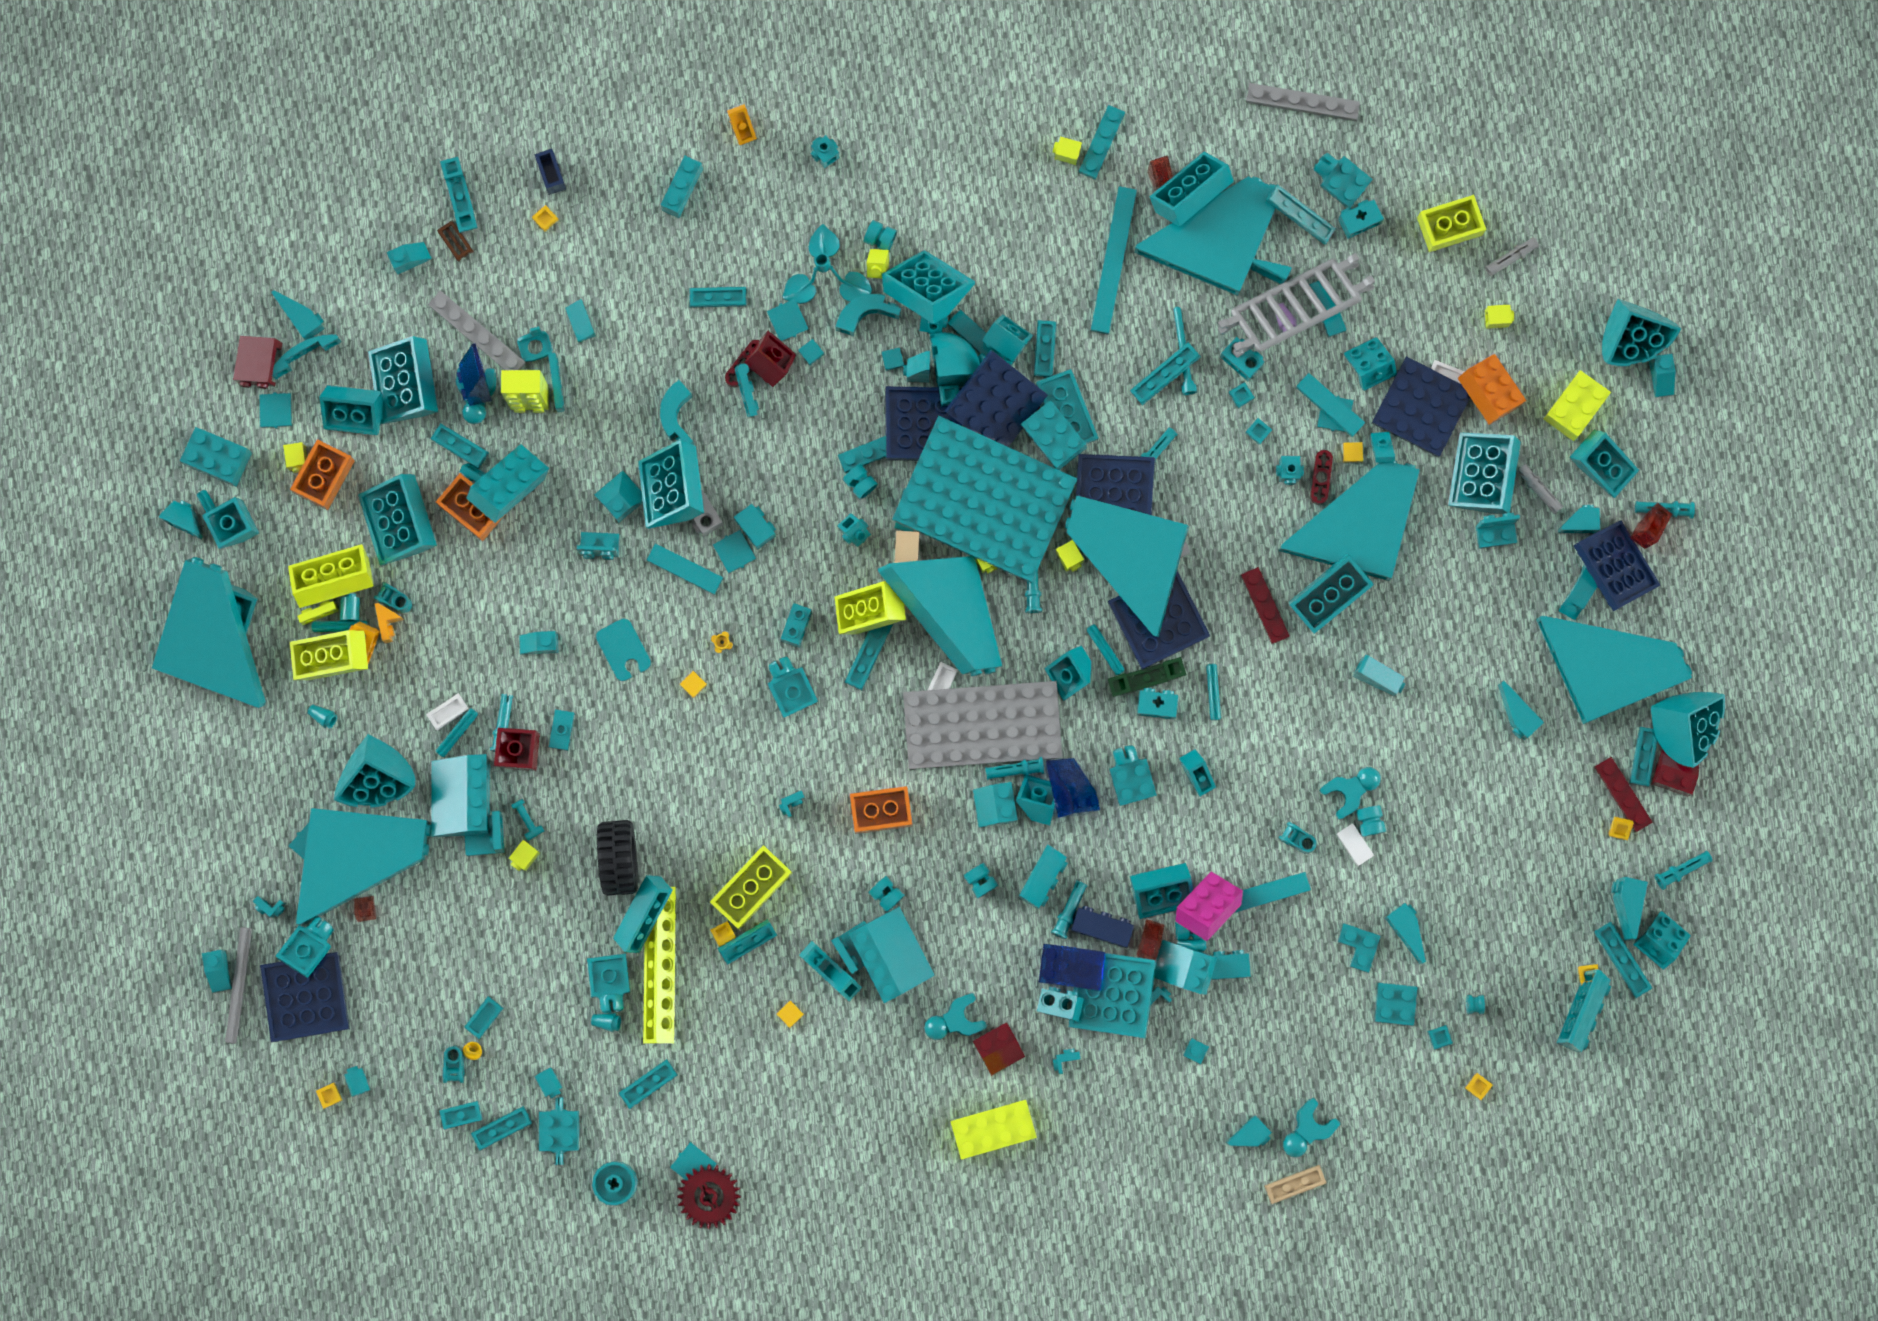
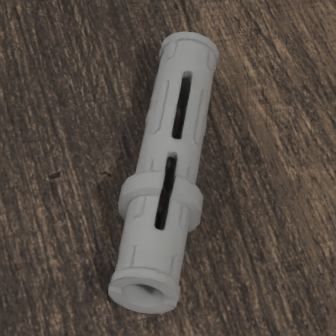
[1485,237,1539,277]
[1516,464,1564,514]

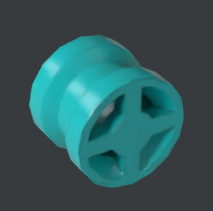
[1466,995,1485,1014]

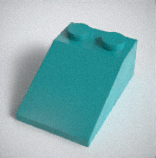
[1569,429,1639,498]
[1611,877,1648,941]
[1154,940,1218,995]

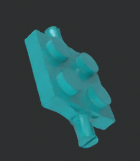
[539,1097,579,1165]

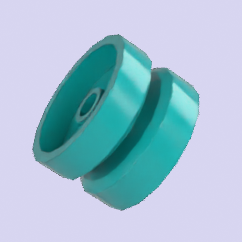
[592,1161,638,1206]

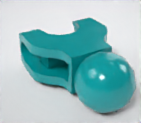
[456,367,496,425]
[1319,767,1381,820]
[924,993,987,1040]
[1283,1097,1340,1158]

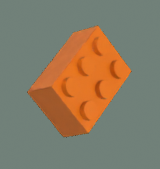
[1457,354,1527,425]
[290,439,355,510]
[436,473,506,542]
[850,786,912,834]

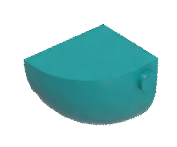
[1602,299,1682,366]
[930,332,980,387]
[1651,692,1725,768]
[334,734,415,808]

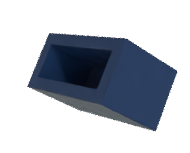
[534,148,566,195]

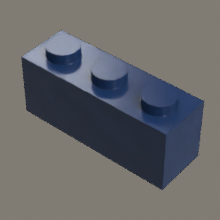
[1071,906,1134,948]

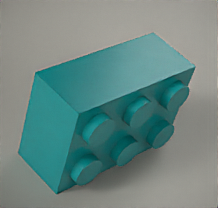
[1021,400,1087,470]
[180,426,252,487]

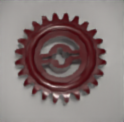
[677,1164,741,1229]

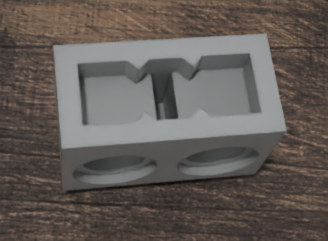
[692,490,723,537]

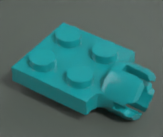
[1313,153,1373,208]
[767,656,818,718]
[1109,745,1157,806]
[276,917,334,978]
[587,953,631,1013]

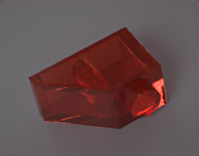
[1147,155,1173,191]
[1631,503,1672,549]
[1135,919,1165,960]

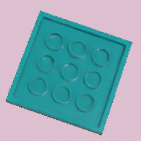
[1068,950,1157,1039]

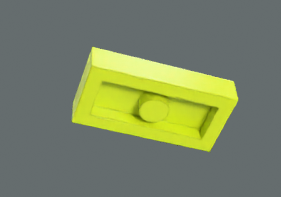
[297,601,339,625]

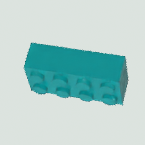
[1149,151,1234,227]
[466,444,549,523]
[1289,553,1374,634]

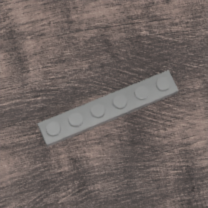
[1246,83,1360,121]
[428,290,526,370]

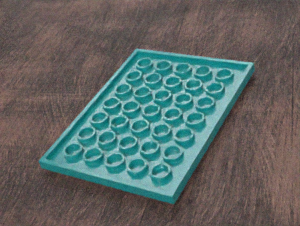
[892,415,1077,583]

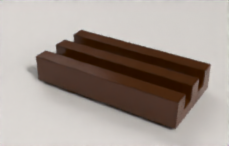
[437,220,474,262]

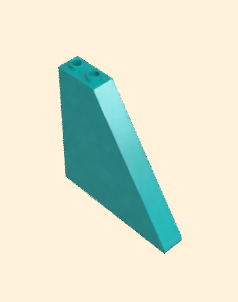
[1134,176,1275,296]
[1279,460,1420,581]
[1065,496,1189,637]
[878,556,1002,676]
[152,557,266,708]
[1536,616,1692,724]
[296,808,431,925]

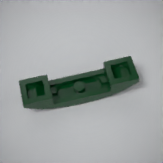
[1108,657,1187,697]

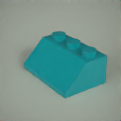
[319,385,383,435]
[1018,844,1068,909]
[1130,863,1193,919]

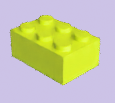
[1417,195,1486,252]
[1543,370,1611,441]

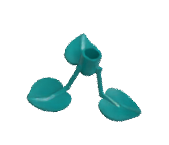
[782,224,872,304]

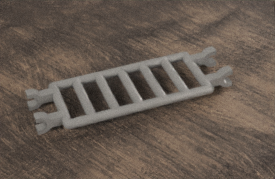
[1218,253,1375,358]

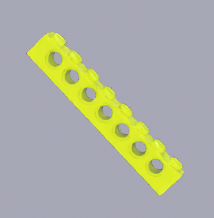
[643,887,676,1044]

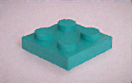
[1374,983,1417,1026]

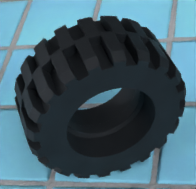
[597,820,638,896]

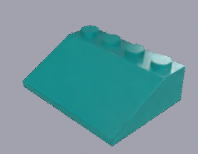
[882,250,975,324]
[368,336,438,424]
[1448,432,1521,514]
[638,439,704,529]
[358,474,437,566]
[431,754,490,837]
[848,906,935,1003]
[1556,969,1611,1052]

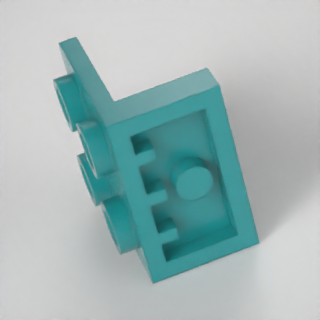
[1344,337,1397,391]
[1475,513,1520,549]
[576,532,620,560]
[465,811,505,856]
[1633,911,1691,970]
[831,921,866,974]

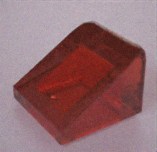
[354,896,376,922]

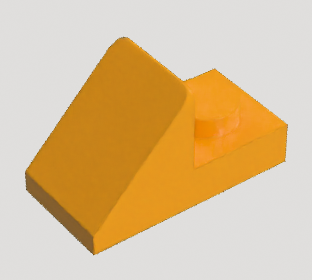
[727,104,757,146]
[375,603,404,643]

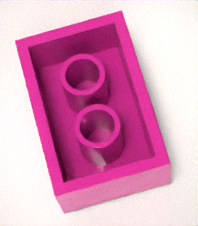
[1175,871,1243,941]

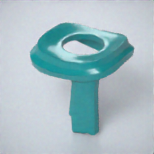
[517,327,553,362]

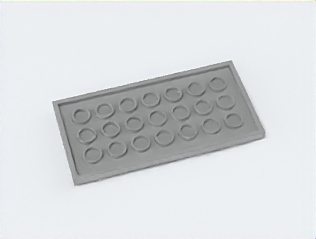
[903,681,1062,769]

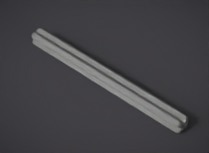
[225,927,252,1044]

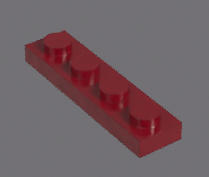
[1240,567,1290,644]
[1594,757,1653,833]

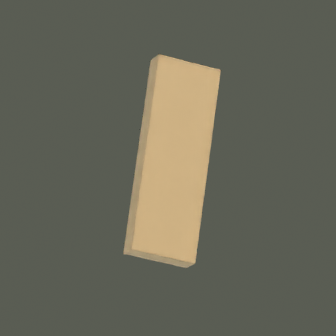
[1264,1165,1326,1204]

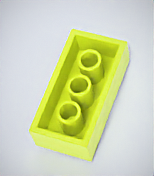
[501,370,549,413]
[288,544,374,608]
[834,581,906,634]
[290,630,368,680]
[710,845,792,930]
[950,1100,1037,1160]

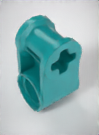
[373,582,412,613]
[1278,822,1317,854]
[443,1046,465,1083]

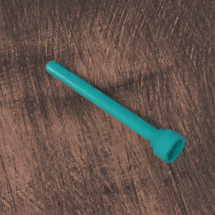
[1174,306,1197,395]

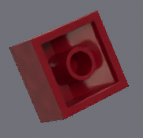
[744,330,797,387]
[494,728,540,771]
[1651,749,1699,797]
[972,1022,1025,1076]

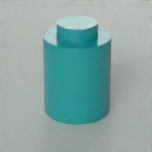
[340,593,360,621]
[344,1066,370,1097]
[534,1067,563,1099]

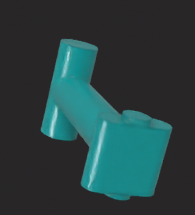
[511,799,545,841]

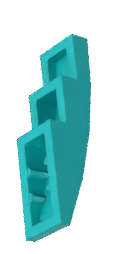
[1234,872,1311,913]

